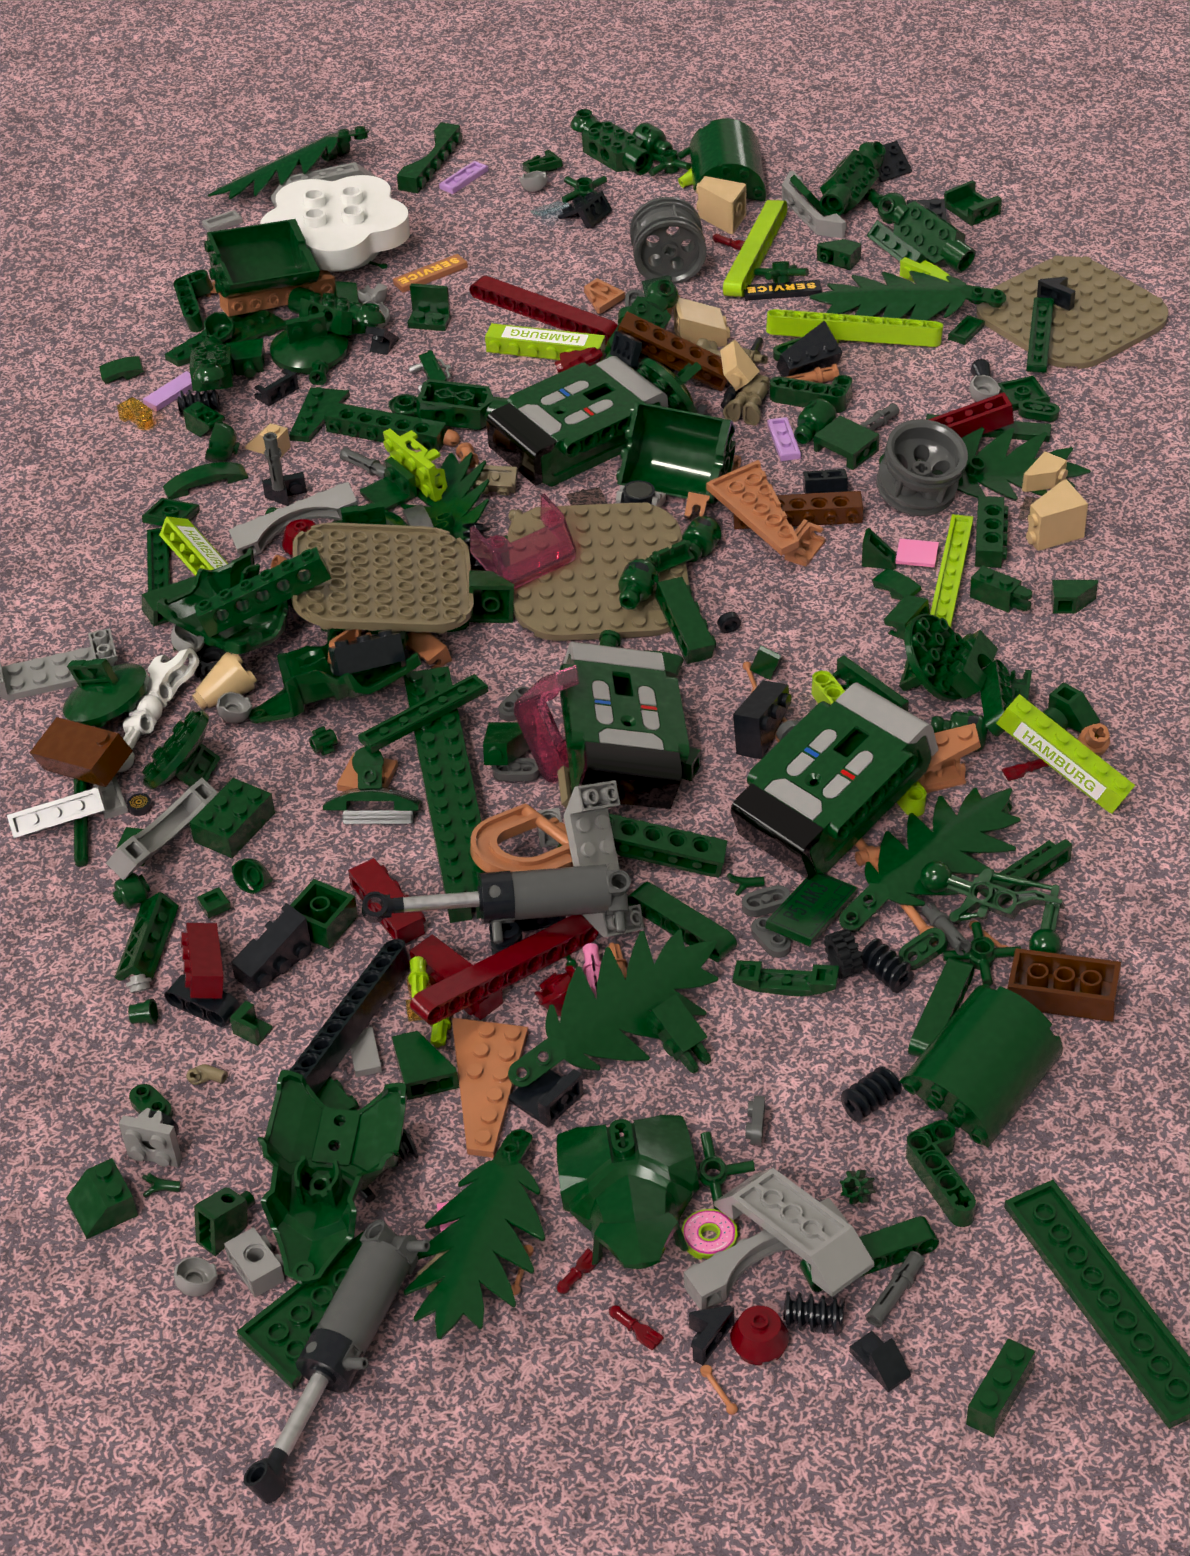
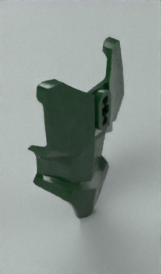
[157,548,293,654]
[249,631,422,723]
[257,1070,407,1284]
[557,1114,699,1269]

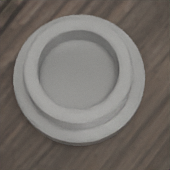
[126,974,152,993]

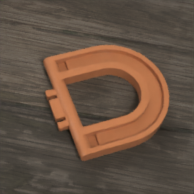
[470,803,573,872]

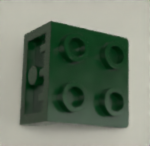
[407,283,451,331]
[360,457,417,511]

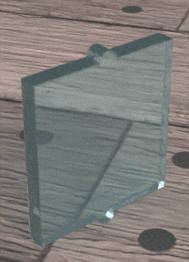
[530,201,569,216]

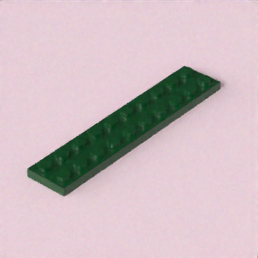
[1004,1180,1190,1429]

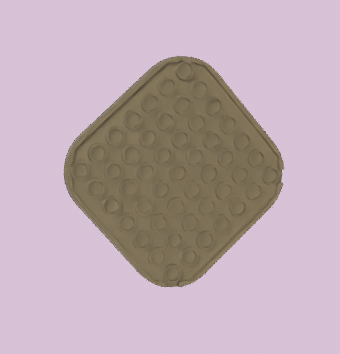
[976,256,1168,369]
[508,502,689,641]
[292,523,474,634]

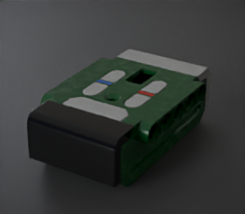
[486,356,668,487]
[559,642,689,809]
[730,683,938,880]

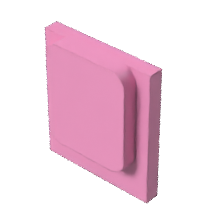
[895,539,939,568]

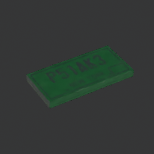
[765,870,858,947]

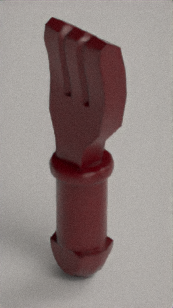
[712,234,745,250]
[1002,759,1049,781]
[556,1249,602,1294]
[609,1305,664,1350]

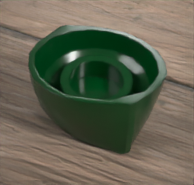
[231,858,273,894]

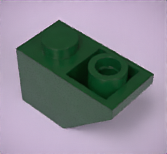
[817,239,861,270]
[183,401,225,437]
[1051,580,1098,614]
[1048,682,1100,733]

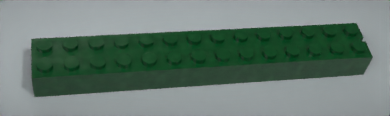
[404,666,486,923]

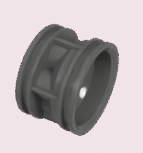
[630,197,707,284]
[876,419,968,516]

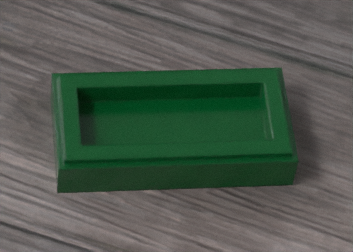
[948,315,985,345]

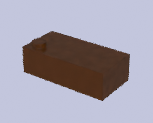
[29,717,133,787]
[1007,948,1121,1022]

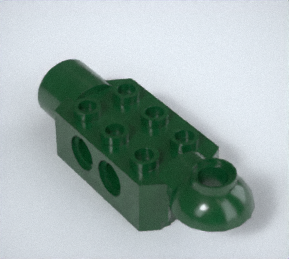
[570,109,653,176]
[820,141,886,216]
[878,192,976,273]
[604,279,679,372]
[288,287,386,335]
[189,338,234,391]
[389,379,508,430]

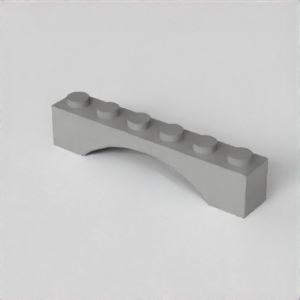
[229,482,358,556]
[106,778,218,881]
[683,1198,848,1310]

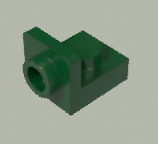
[358,765,385,790]

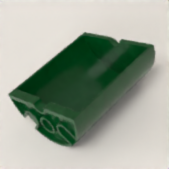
[690,118,766,201]
[204,219,320,298]
[616,401,736,504]
[899,984,1063,1148]

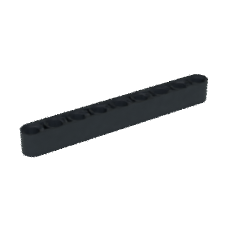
[290,939,410,1095]

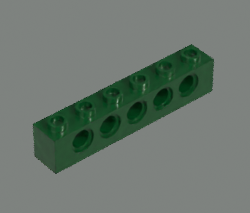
[324,402,447,452]
[194,547,332,638]
[609,814,727,878]

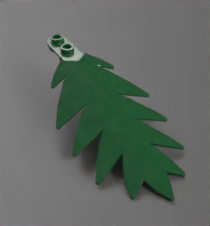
[208,126,369,199]
[810,270,1006,321]
[879,427,1091,500]
[401,452,490,541]
[839,788,1021,932]
[508,930,718,1087]
[404,1129,545,1339]

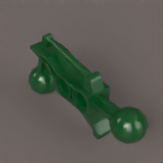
[920,861,1065,954]

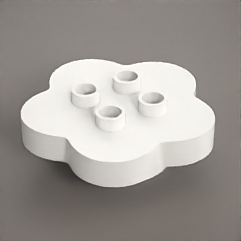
[260,175,410,272]

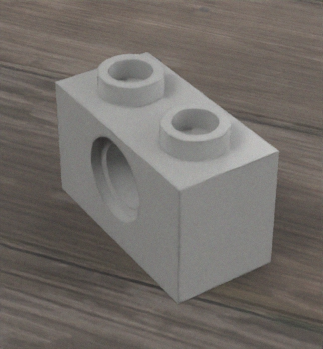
[224,1227,285,1298]

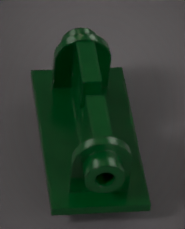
[646,539,695,574]

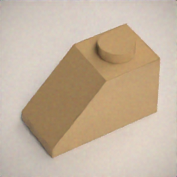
[720,340,760,391]
[245,423,291,458]
[1022,451,1068,492]

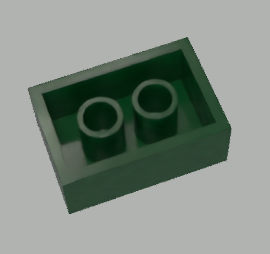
[189,778,275,858]

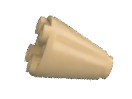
[192,652,257,710]

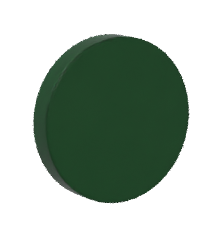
[352,747,384,774]

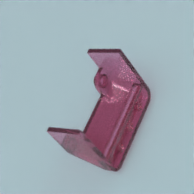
[470,493,576,589]
[514,665,579,782]

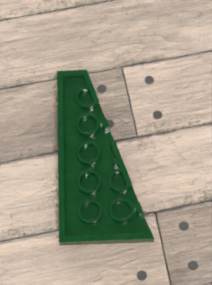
[165,310,286,367]
[236,1229,366,1390]

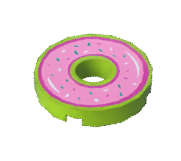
[681,1209,738,1260]

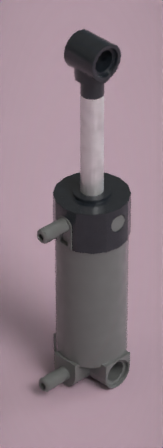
[361,864,631,944]
[243,1219,430,1504]

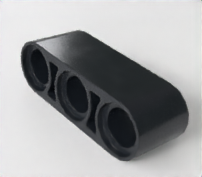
[164,974,240,1027]

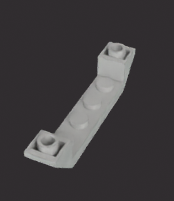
[270,162,376,208]
[782,170,847,239]

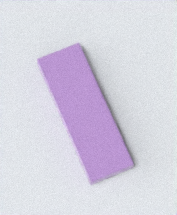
[439,161,488,194]
[143,371,192,411]
[767,417,801,461]

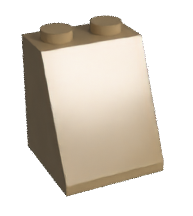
[696,176,746,234]
[673,297,730,347]
[1026,479,1088,551]

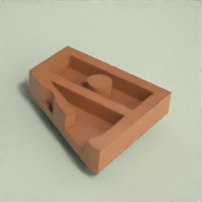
[584,278,625,314]

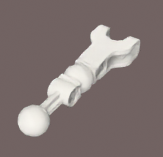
[118,648,199,772]

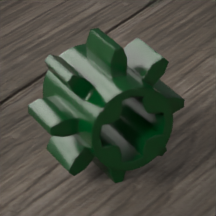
[309,726,338,756]
[839,1170,876,1204]

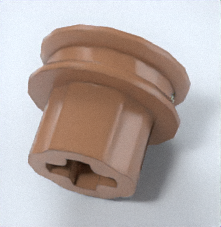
[1078,723,1110,756]

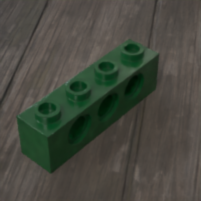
[975,496,1008,568]

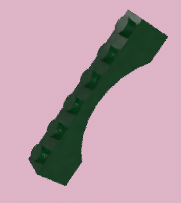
[397,122,463,194]

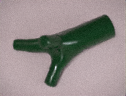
[727,873,765,896]
[142,1173,182,1198]

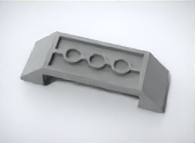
[0,628,118,701]
[564,780,645,937]
[714,1168,874,1297]

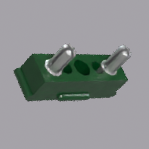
[409,350,451,392]

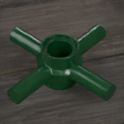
[649,147,691,177]
[562,176,607,203]
[754,261,809,283]
[942,922,1021,986]
[697,1132,755,1211]

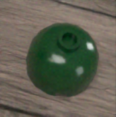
[205,420,240,463]

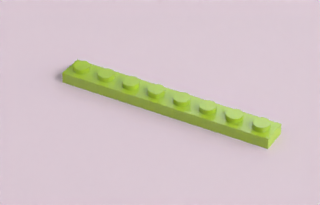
[930,514,974,627]

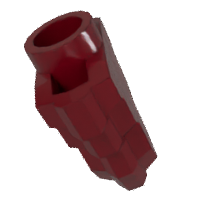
[555,347,603,373]

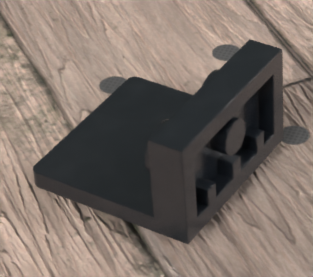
[877,141,912,182]
[558,191,612,229]
[610,330,664,369]
[509,1069,584,1128]

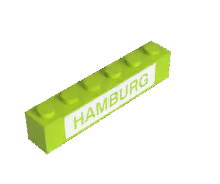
[485,323,606,362]
[159,517,228,576]
[996,694,1135,814]

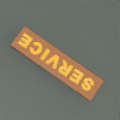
[393,254,468,293]

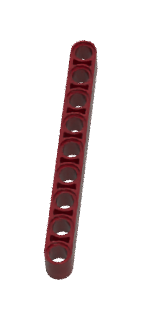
[469,275,618,345]
[410,915,599,1025]

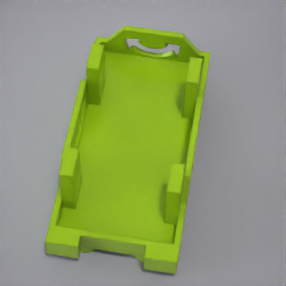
[383,429,448,502]

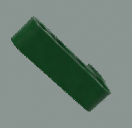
[173,270,213,332]
[770,375,852,413]
[906,1120,976,1227]

